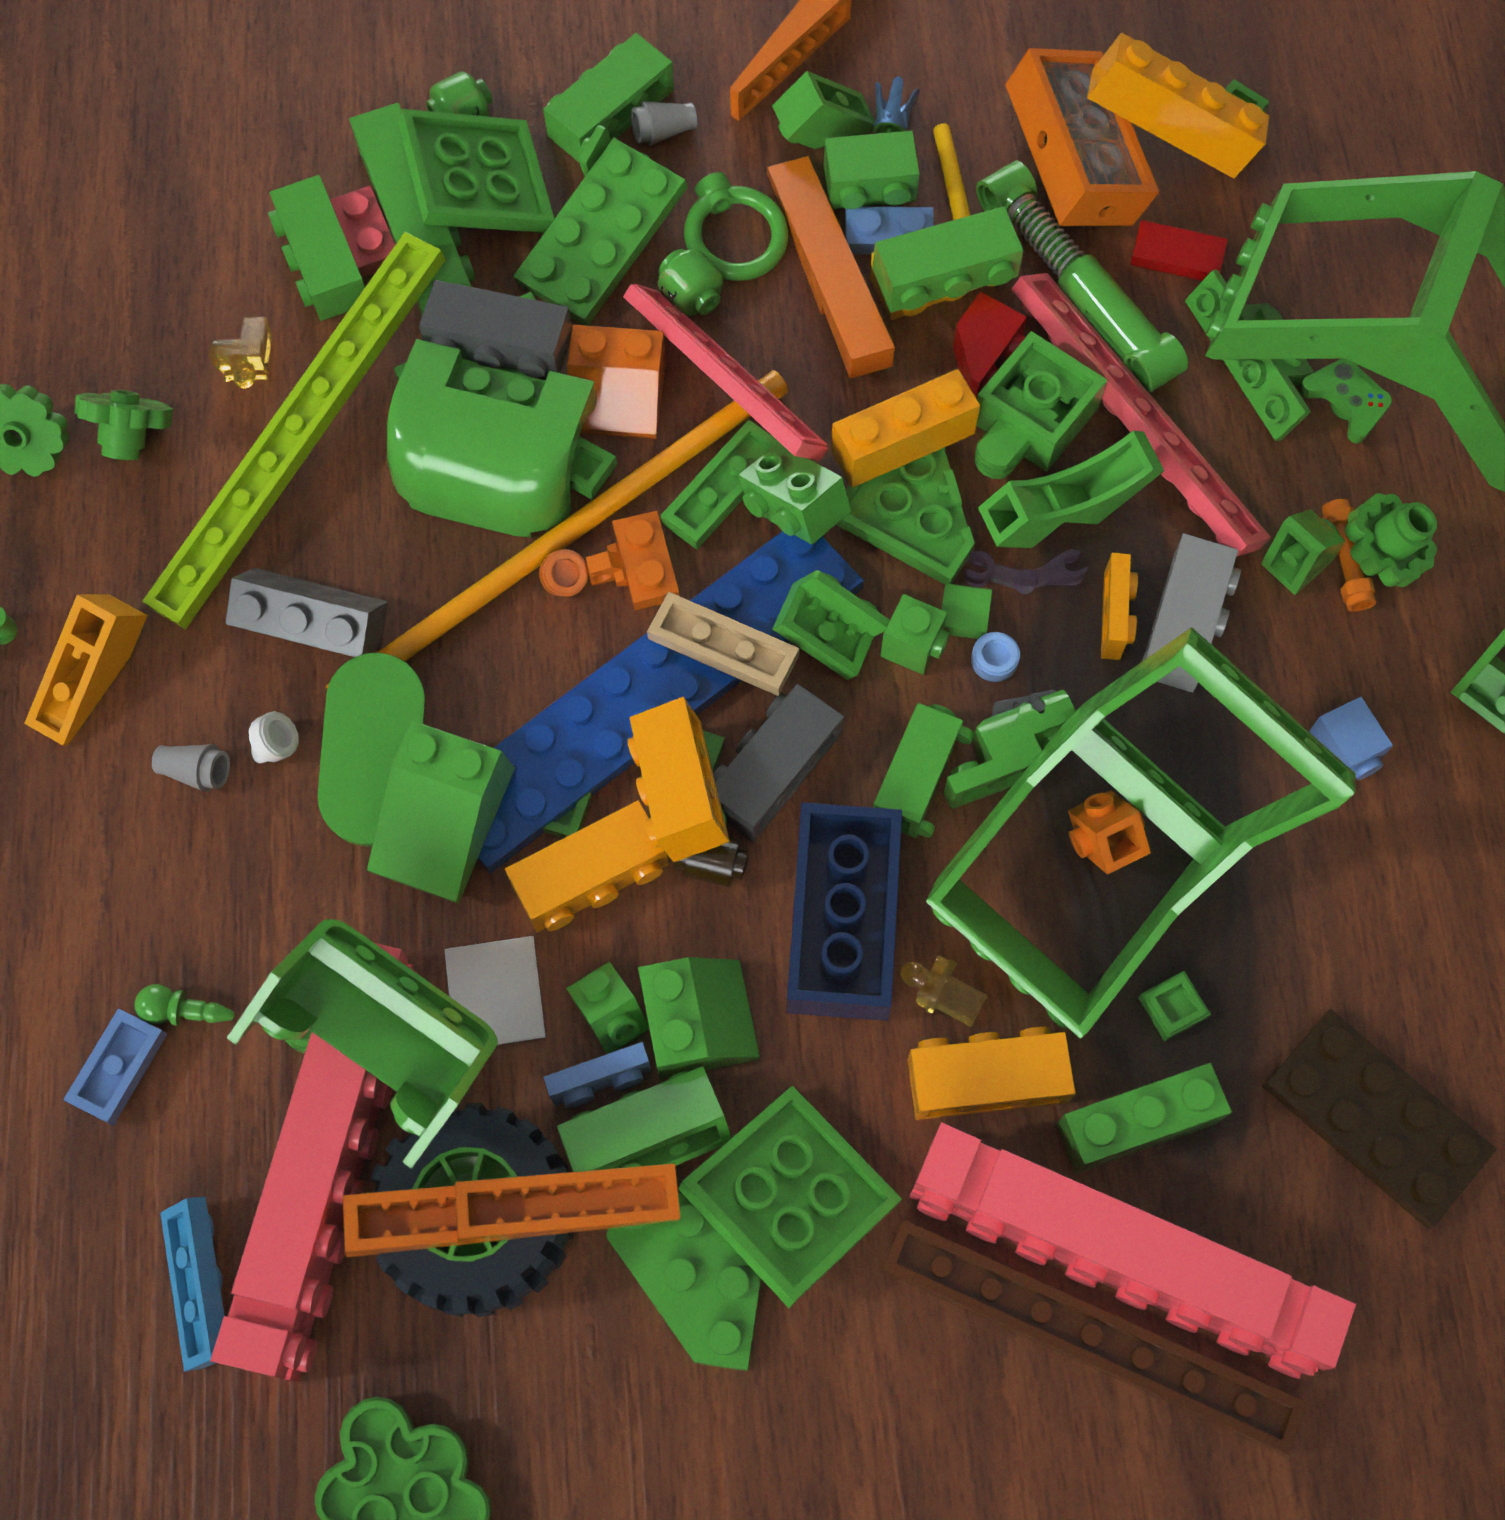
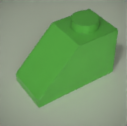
[772,71,875,149]
[1261,509,1346,595]

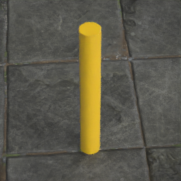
[933,123,970,220]

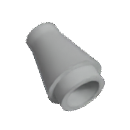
[631,101,697,146]
[152,744,230,792]

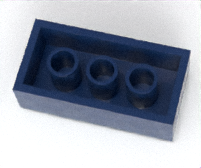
[786,802,902,1021]

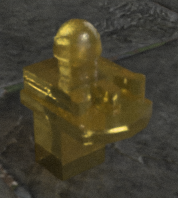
[209,317,272,389]
[900,955,988,1027]

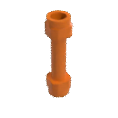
[1321,499,1376,612]

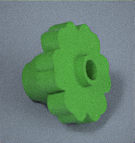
[0,384,70,476]
[75,390,173,460]
[1345,493,1437,587]

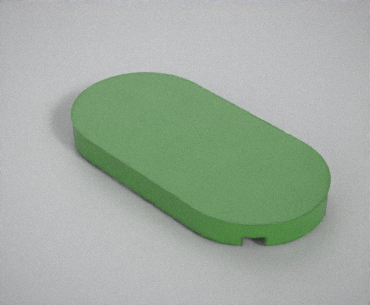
[318,653,425,847]

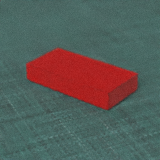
[1130,220,1228,281]

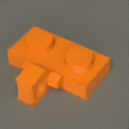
[585,511,680,611]

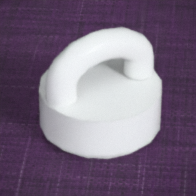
[249,711,299,763]

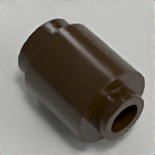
[673,836,749,887]

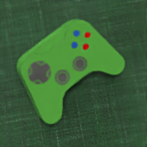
[1299,358,1392,443]

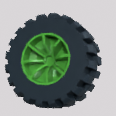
[370,1103,574,1317]

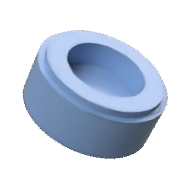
[971,632,1020,682]

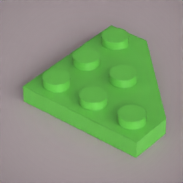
[836,447,975,585]
[606,1193,761,1371]

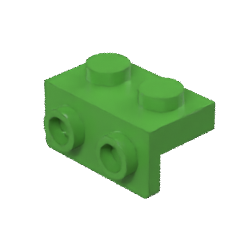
[772,570,890,680]

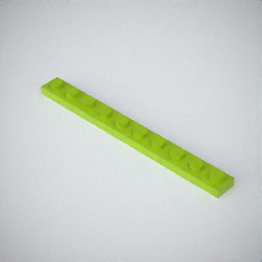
[142,232,446,630]

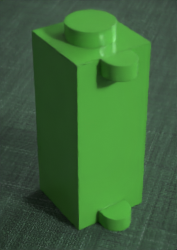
[873,703,975,838]

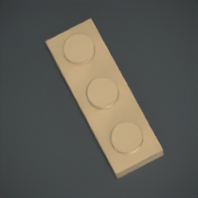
[647,591,799,696]

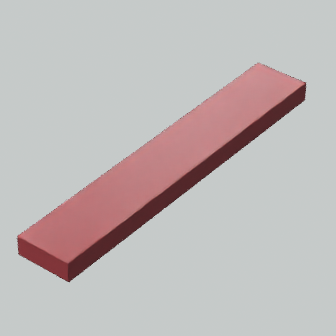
[623,284,828,461]

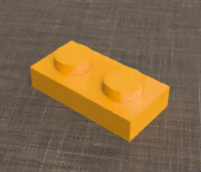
[1101,553,1138,660]

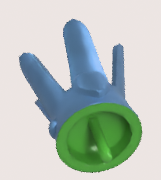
[872,76,920,134]

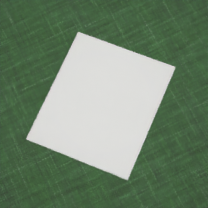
[444,936,546,1045]

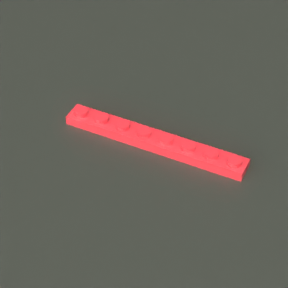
[1011,273,1271,557]

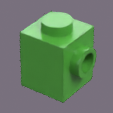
[880,594,950,675]

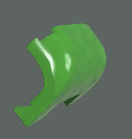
[387,339,596,538]

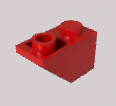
[953,291,1027,399]

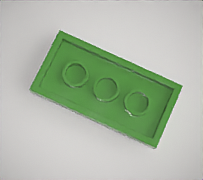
[513,138,688,326]

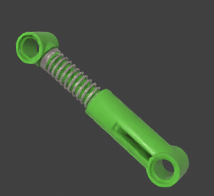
[976,160,1188,393]

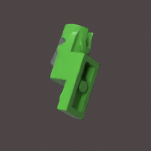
[943,690,1076,810]

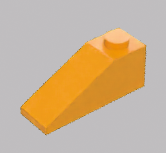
[24,594,148,746]

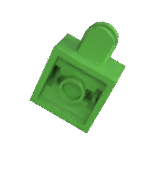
[974,331,1107,479]

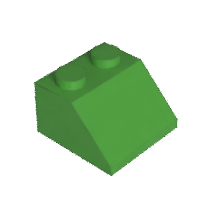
[638,957,760,1080]

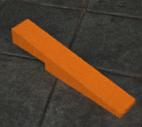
[730,0,852,121]
[767,156,895,379]
[343,1164,680,1257]

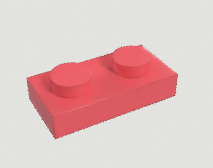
[330,185,395,277]

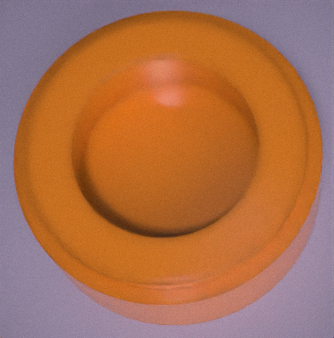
[539,549,588,597]

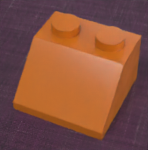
[567,325,666,439]

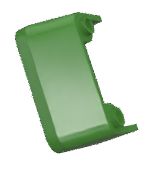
[227,919,498,1168]

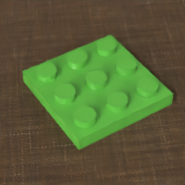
[398,109,554,233]
[678,1085,902,1308]

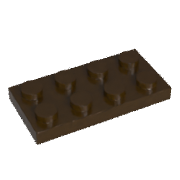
[1262,1009,1497,1229]

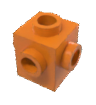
[1068,790,1151,875]

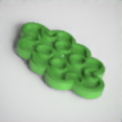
[315,1397,492,1520]

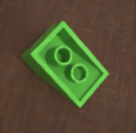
[367,720,515,904]

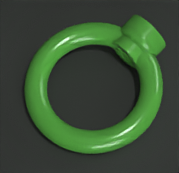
[684,172,789,281]

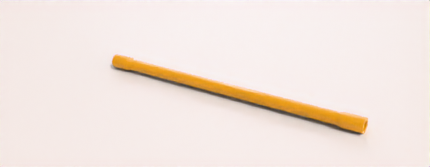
[325,370,788,689]

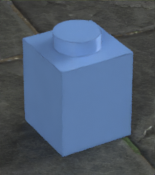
[1309,697,1393,780]

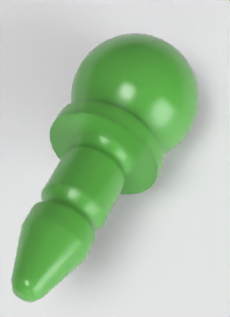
[134,984,235,1026]

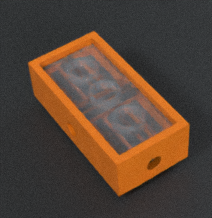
[1005,48,1159,226]

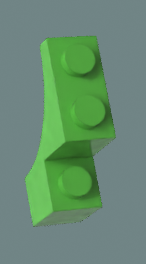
[978,431,1164,548]

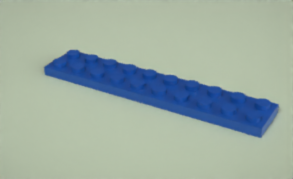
[478,531,864,874]

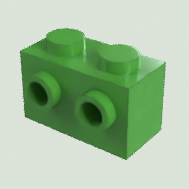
[824,131,919,209]
[738,443,851,545]

